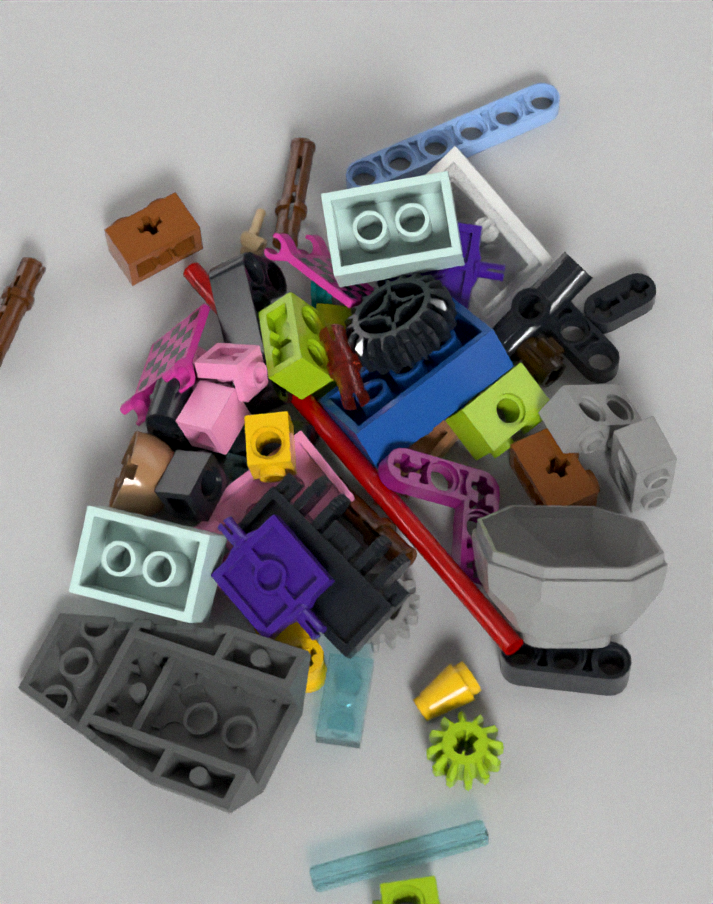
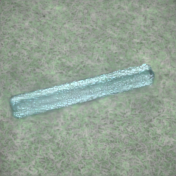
[309,820,489,893]

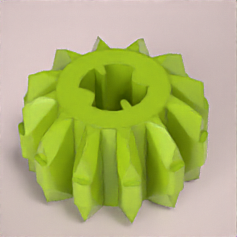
[426,711,504,791]

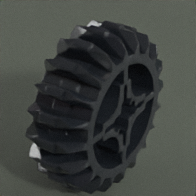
[343,272,458,375]

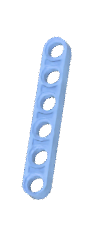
[346,83,560,189]

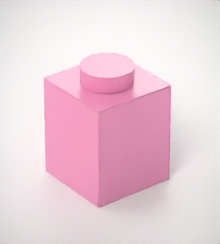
[176,380,251,455]

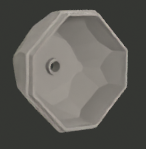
[472,505,668,648]

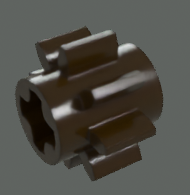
[514,336,566,388]

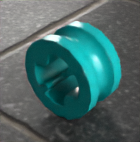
[311,280,333,309]

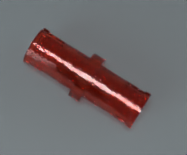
[319,324,370,410]

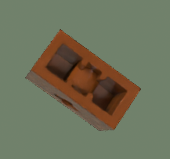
[104,192,203,286]
[509,428,600,507]

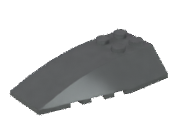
[18,613,311,814]

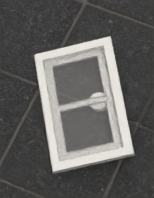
[426,146,556,328]

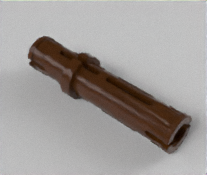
[272,137,316,250]
[0,257,46,367]
[338,476,417,567]

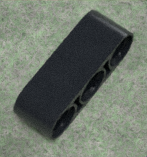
[500,632,632,696]

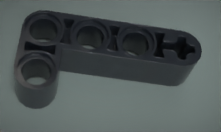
[209,252,293,414]
[145,378,320,468]

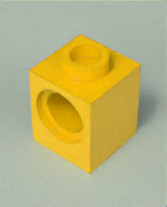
[244,411,297,483]

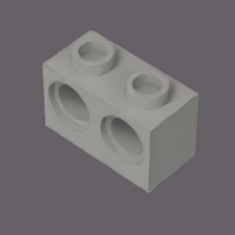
[538,384,642,454]
[609,416,677,513]

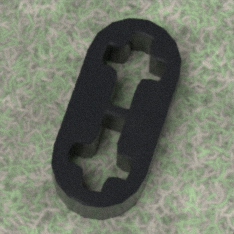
[583,273,656,334]

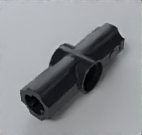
[492,252,592,363]

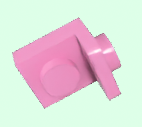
[194,343,268,402]

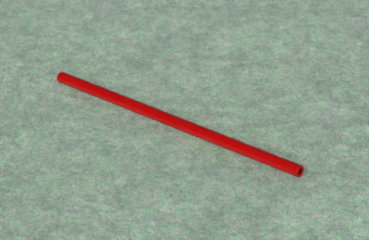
[183,262,523,655]

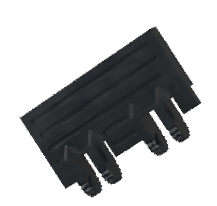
[238,473,412,659]

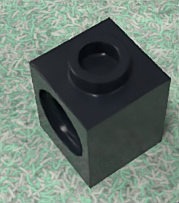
[154,450,230,522]

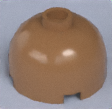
[108,431,175,517]

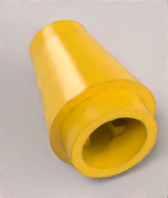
[413,661,482,722]

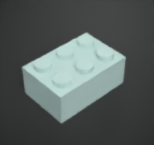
[321,171,465,287]
[69,505,227,623]

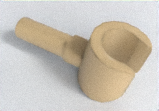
[240,208,267,257]

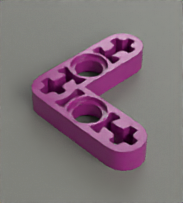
[378,448,500,590]

